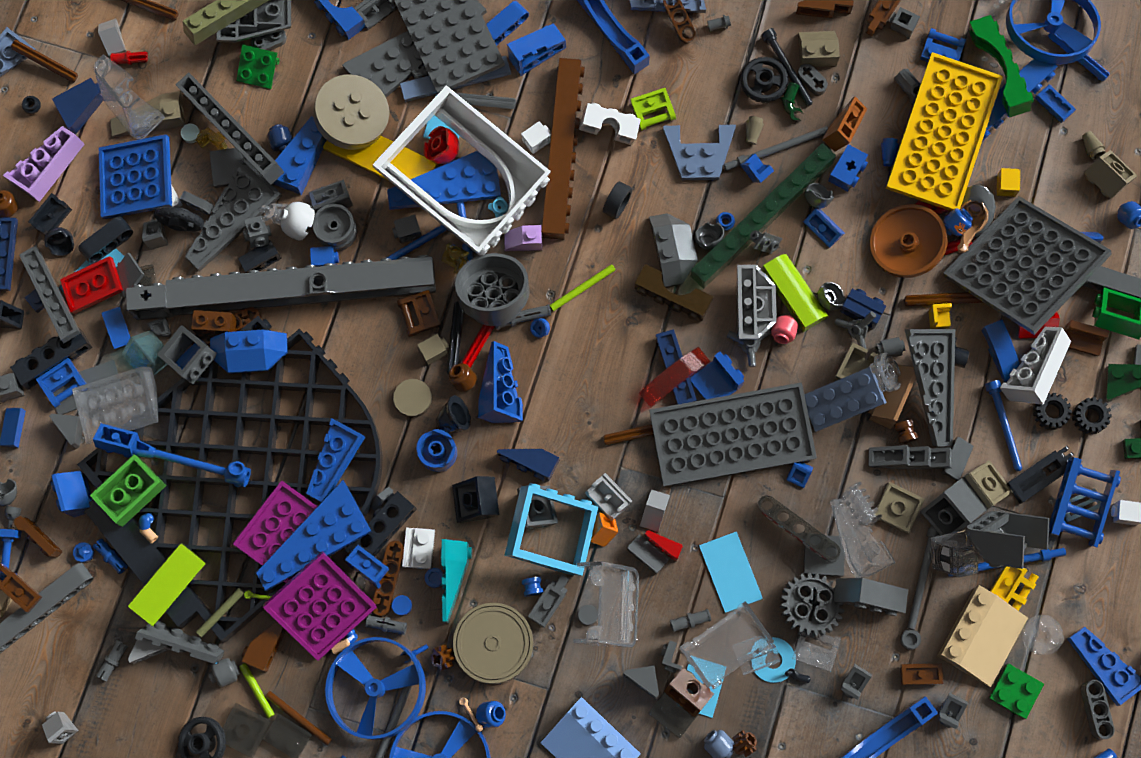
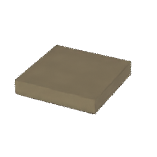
[964,460,1013,509]
[872,482,925,535]

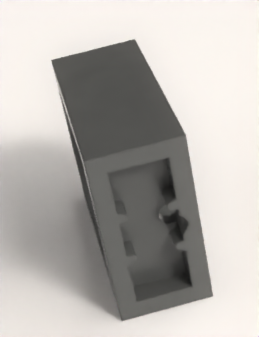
[157,325,217,384]

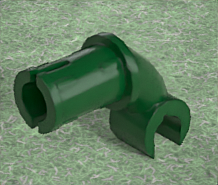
[781,82,804,122]

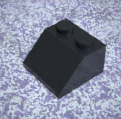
[452,476,500,523]

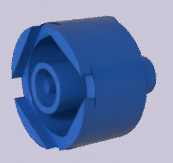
[416,429,457,472]

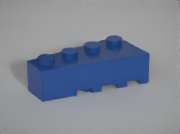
[272,116,327,195]

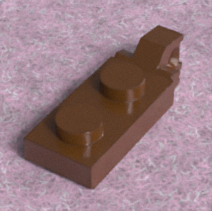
[866,0,901,36]

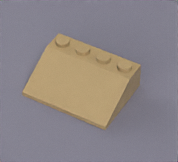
[937,585,1028,687]

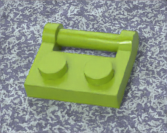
[630,88,676,131]

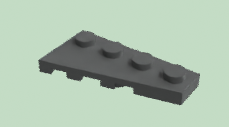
[135,621,224,664]

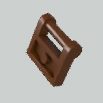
[397,290,440,337]

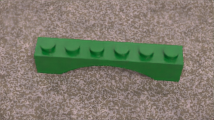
[969,15,1034,118]

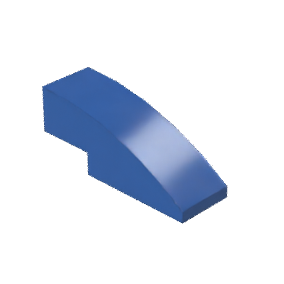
[981,319,1020,383]

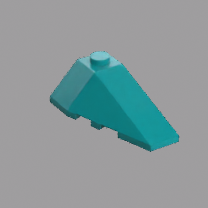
[441,539,472,623]

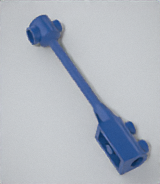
[93,423,251,487]

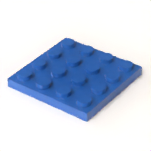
[99,134,172,219]

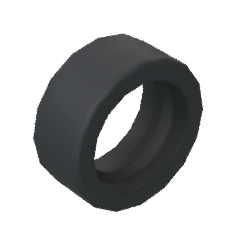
[603,181,633,219]

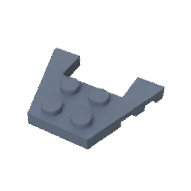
[663,125,736,180]

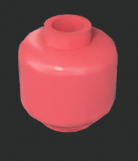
[771,315,799,344]

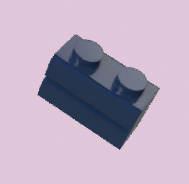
[840,289,886,329]

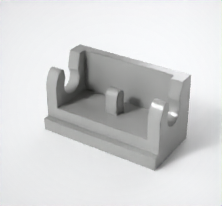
[585,473,632,521]

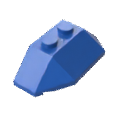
[210,330,288,373]

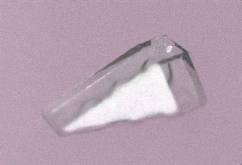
[830,498,895,578]

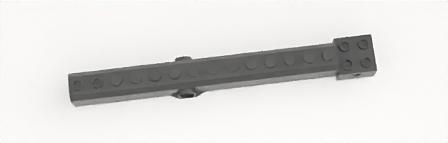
[126,255,436,320]

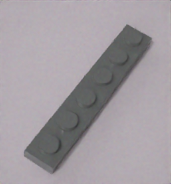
[19,245,81,343]

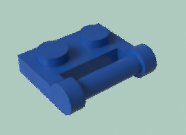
[920,28,966,62]
[36,358,88,408]

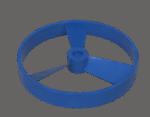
[1006,0,1101,64]
[325,637,426,740]
[389,711,491,758]

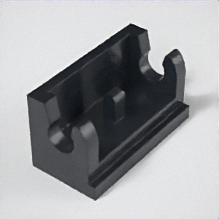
[28,193,72,235]

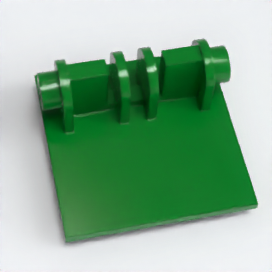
[236,45,280,89]

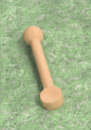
[459,697,483,732]

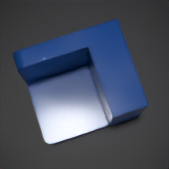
[741,154,774,183]

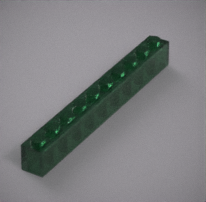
[690,143,836,289]

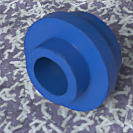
[716,212,735,231]

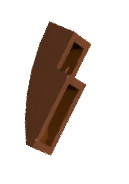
[796,0,854,18]

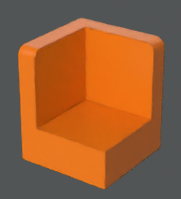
[590,512,618,547]

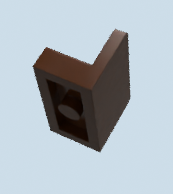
[1065,320,1109,356]

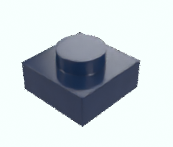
[24,289,45,313]

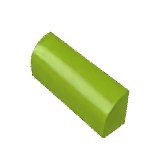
[762,254,829,332]
[128,544,206,626]

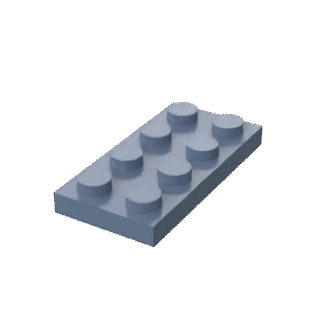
[804,367,887,432]

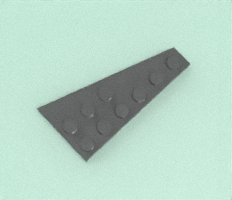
[186,157,282,271]
[904,329,955,447]

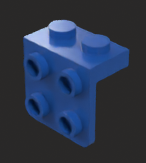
[690,352,744,400]

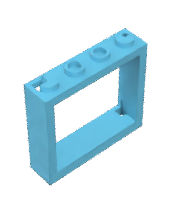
[504,483,598,576]

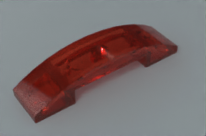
[639,347,711,408]

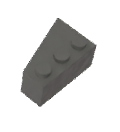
[834,578,908,616]

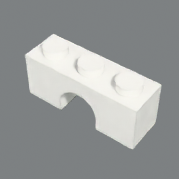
[579,103,641,145]

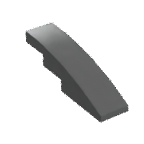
[869,445,952,469]

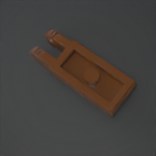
[14,516,62,557]
[0,563,42,613]

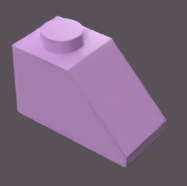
[505,225,542,251]

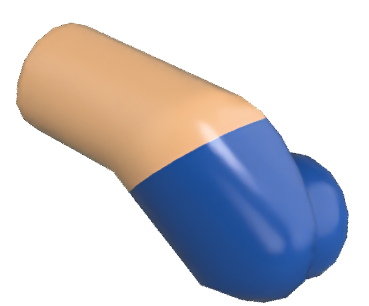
[139,513,158,543]
[331,629,358,655]

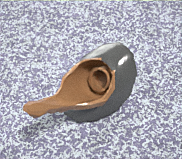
[957,185,996,253]

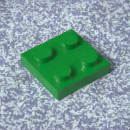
[988,663,1044,719]

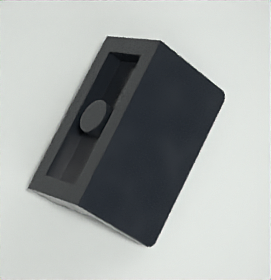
[238,240,282,273]

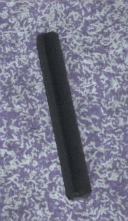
[447,302,464,375]

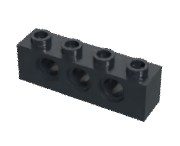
[10,327,93,390]
[345,491,417,557]

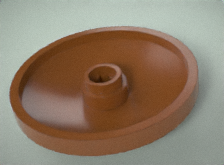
[870,204,948,278]

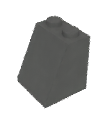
[920,473,988,542]

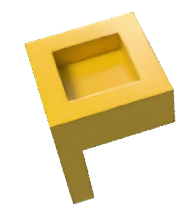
[997,168,1020,197]
[928,303,952,329]

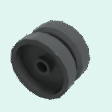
[312,204,358,251]

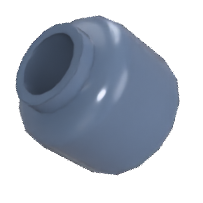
[704,730,734,758]

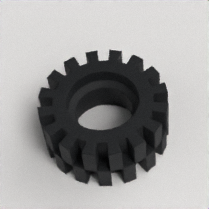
[1033,393,1072,430]
[1072,397,1112,434]

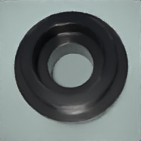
[22,96,41,114]

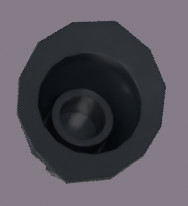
[436,395,471,433]

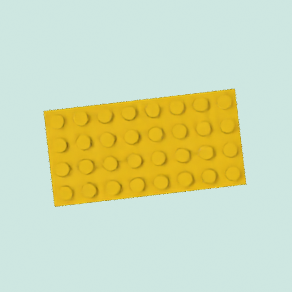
[885,52,1003,211]

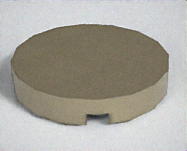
[393,379,432,417]

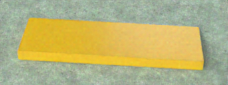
[323,136,438,181]

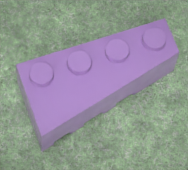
[3,126,85,202]

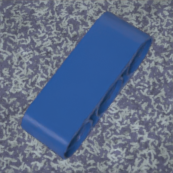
[486,0,529,46]

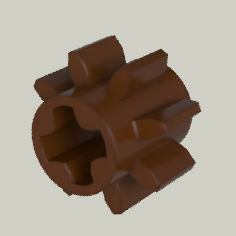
[431,644,456,671]
[732,730,757,757]

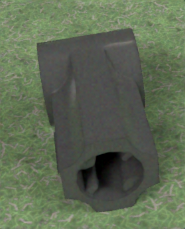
[894,68,921,105]

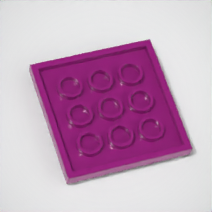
[233,480,317,583]
[263,551,377,661]

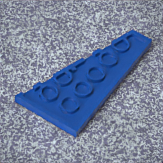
[387,151,501,210]
[256,480,372,591]

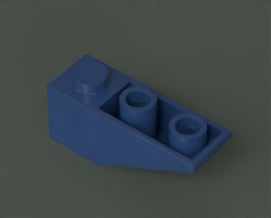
[497,449,560,481]

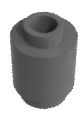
[875,337,905,359]

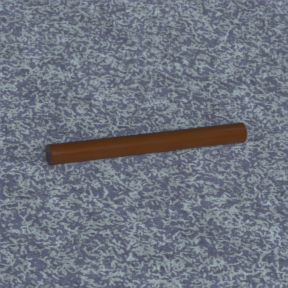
[265,691,332,746]

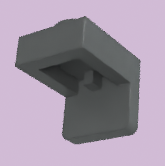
[661,641,682,673]
[841,664,872,700]
[938,693,968,729]

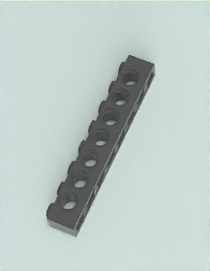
[175,72,284,185]

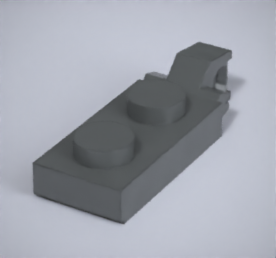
[528,574,569,628]

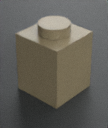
[418,334,449,365]

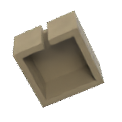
[833,343,888,382]

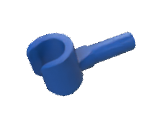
[400,644,429,663]

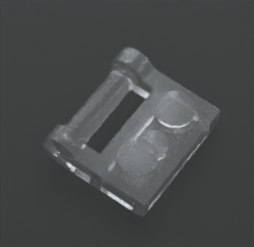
[792,631,841,672]

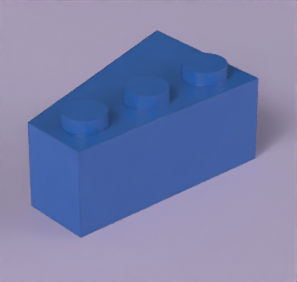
[507,23,566,76]

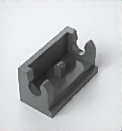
[354,0,397,30]

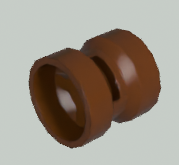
[894,420,919,444]

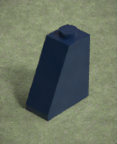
[52,78,104,134]

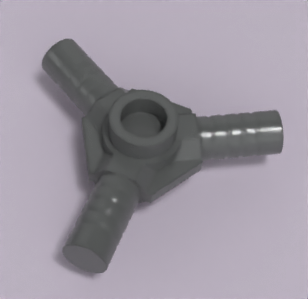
[835,311,876,349]
[727,329,771,367]

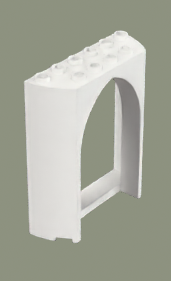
[373,85,551,256]

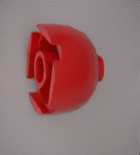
[423,126,460,164]

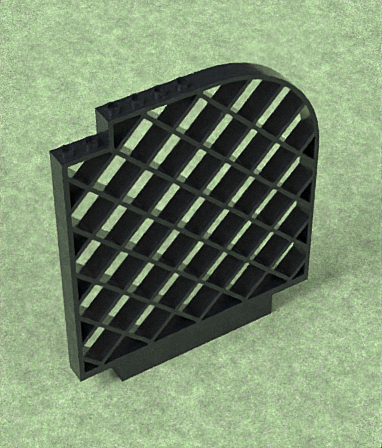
[77,316,383,642]

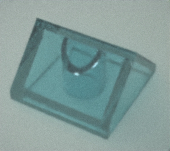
[122,330,167,382]

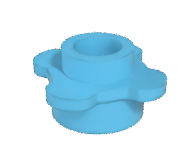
[488,197,508,218]

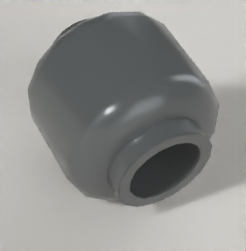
[208,658,240,688]

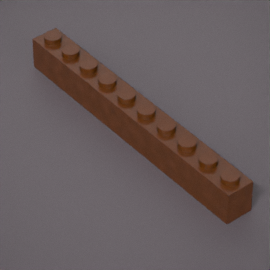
[542,58,585,240]

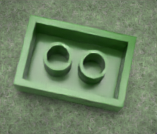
[90,454,166,527]

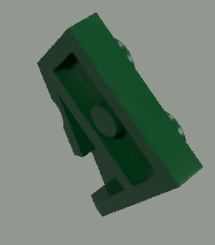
[1107,364,1141,402]

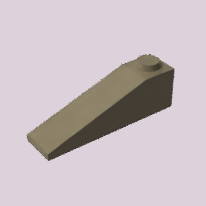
[110,91,185,138]

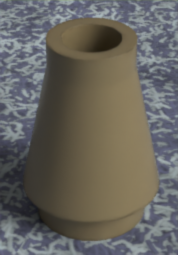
[745,116,764,145]
[1082,131,1106,160]

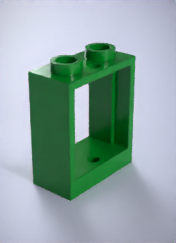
[1092,288,1141,340]

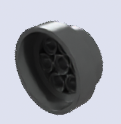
[455,253,530,326]

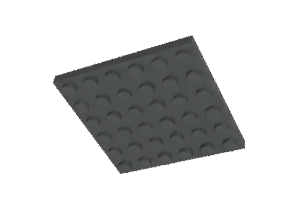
[943,196,1112,335]

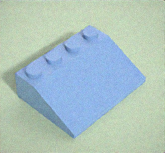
[541,697,641,758]

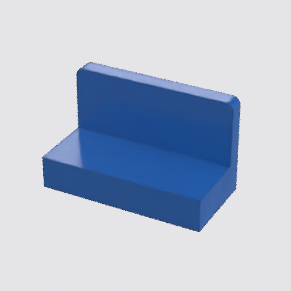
[345,545,389,589]

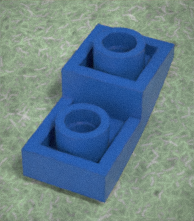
[101,307,133,349]

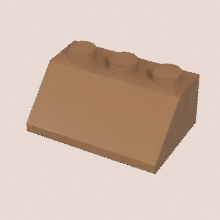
[868,364,916,429]

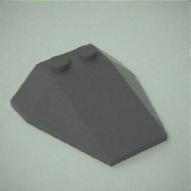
[217,0,291,42]

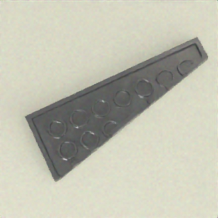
[342,0,487,97]

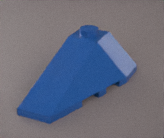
[478,341,523,423]

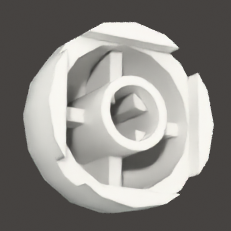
[279,202,314,241]

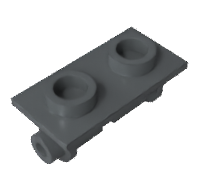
[750,230,782,254]

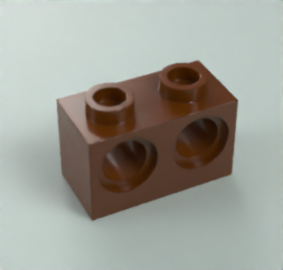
[191,310,237,336]

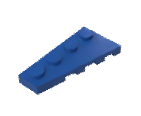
[306,418,365,503]
[1067,627,1141,706]

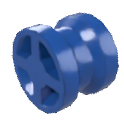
[521,577,543,597]

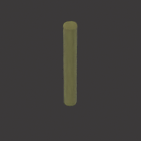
[196,588,244,637]

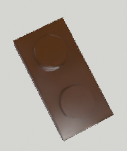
[900,663,943,685]

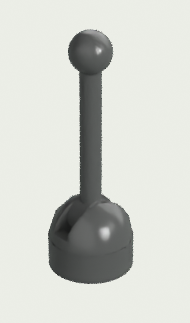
[1,506,22,551]

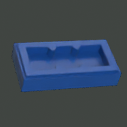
[1035,84,1076,123]

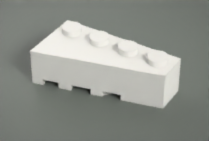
[1000,327,1071,404]

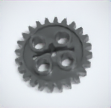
[779,572,845,638]

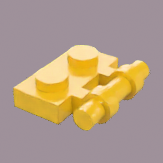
[990,566,1039,611]

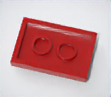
[60,256,123,314]

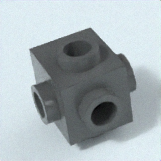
[243,216,272,248]

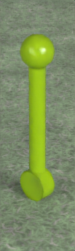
[244,591,271,600]

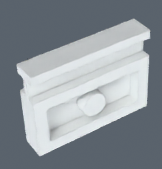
[402,527,435,569]

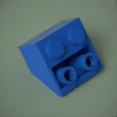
[51,471,93,518]

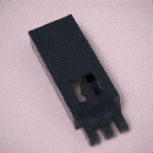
[1007,446,1074,504]

